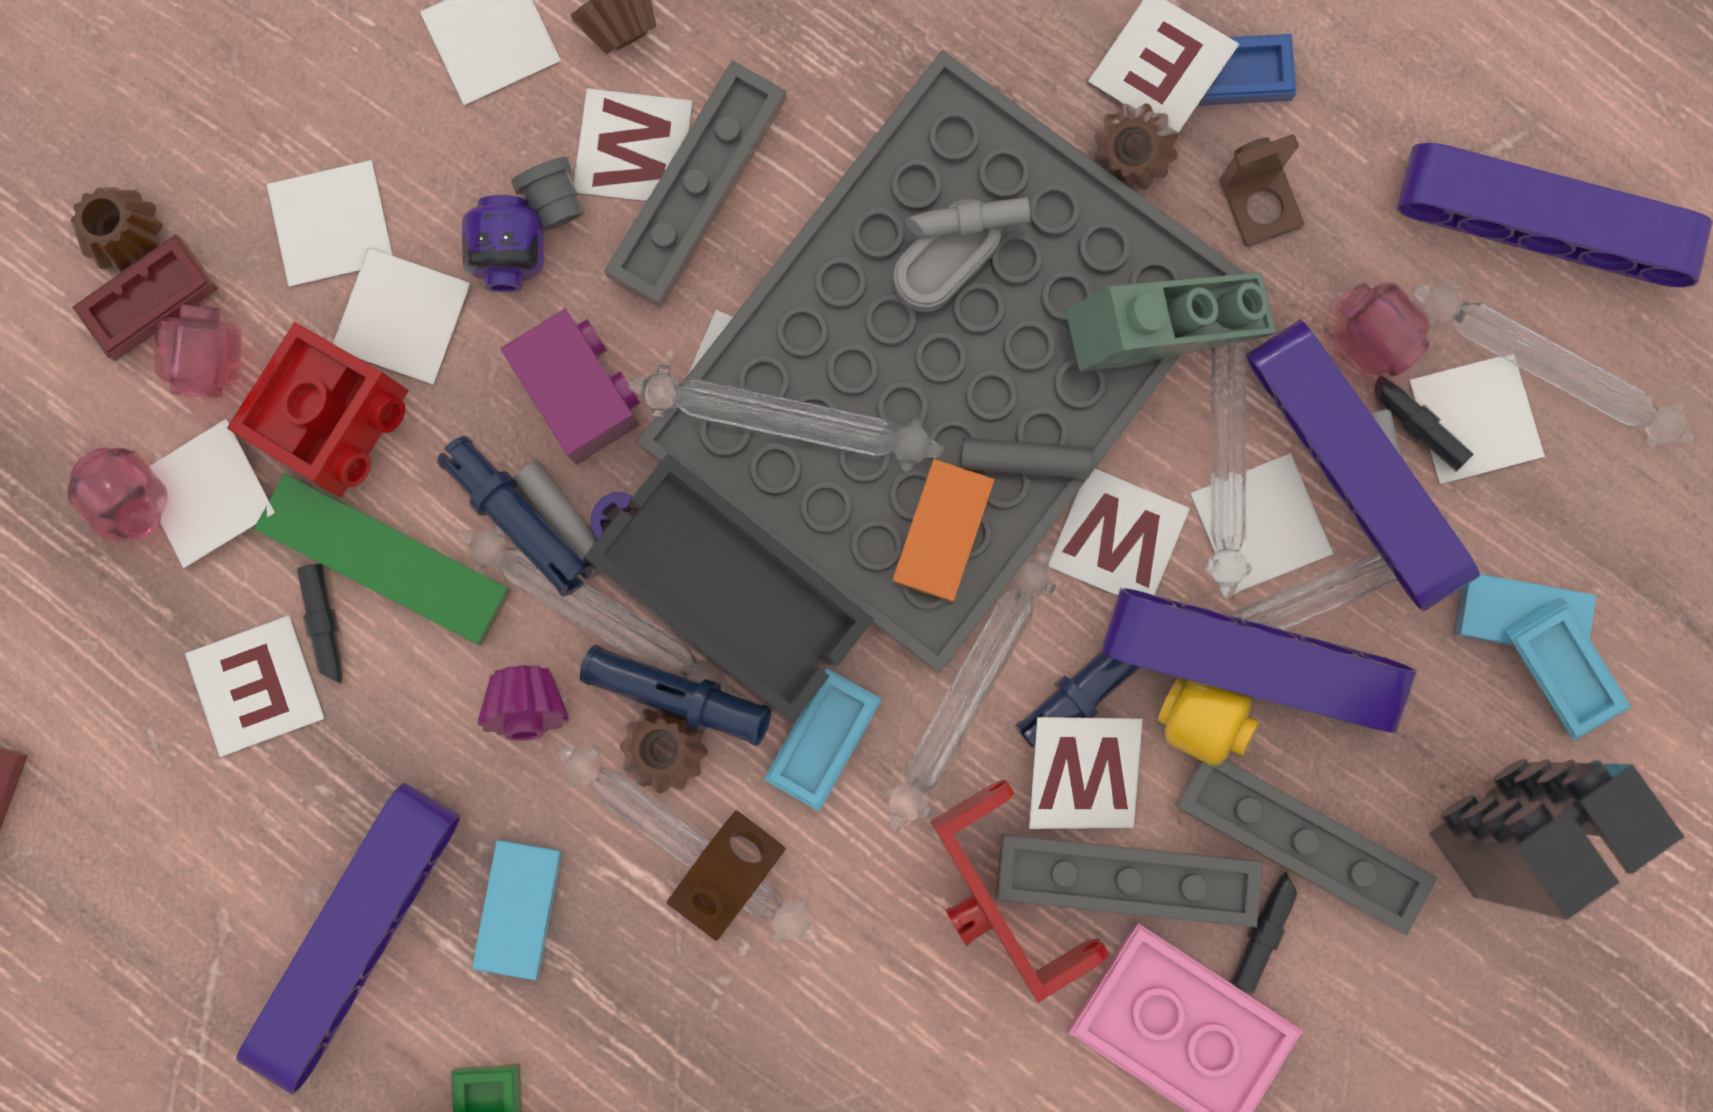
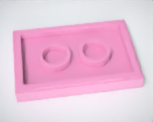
[1067,921,1303,1112]

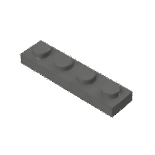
[604,60,787,308]
[1174,760,1437,935]
[996,834,1262,927]

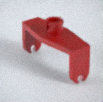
[930,779,1109,1002]

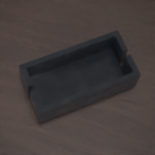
[583,453,874,723]
[1429,759,1684,920]

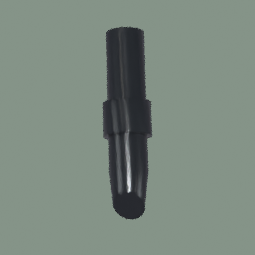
[1375,375,1474,472]
[297,564,343,684]
[1230,871,1298,994]

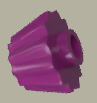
[478,665,569,741]

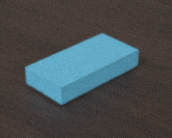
[1454,574,1596,647]
[1504,597,1631,740]
[763,668,882,811]
[472,839,563,980]

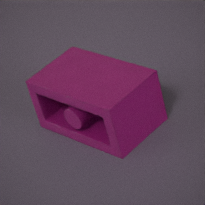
[500,308,640,465]

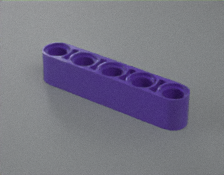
[1397,143,1713,288]
[1245,319,1480,612]
[1101,588,1417,733]
[236,782,461,1095]

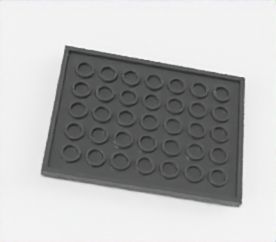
[636,50,1244,674]

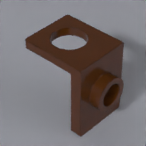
[1219,134,1304,247]
[667,811,786,941]

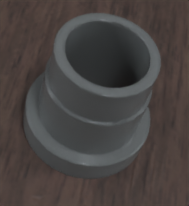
[511,157,584,231]

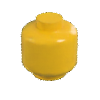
[1158,677,1260,766]

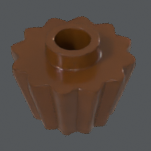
[570,0,656,55]
[1094,103,1178,188]
[71,187,163,272]
[619,709,708,794]

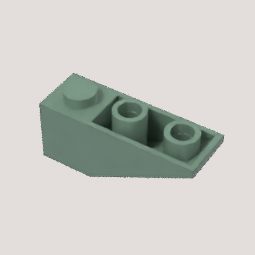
[1065,272,1276,372]

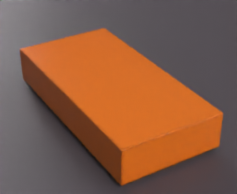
[892,459,995,603]

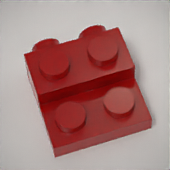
[227,322,409,498]

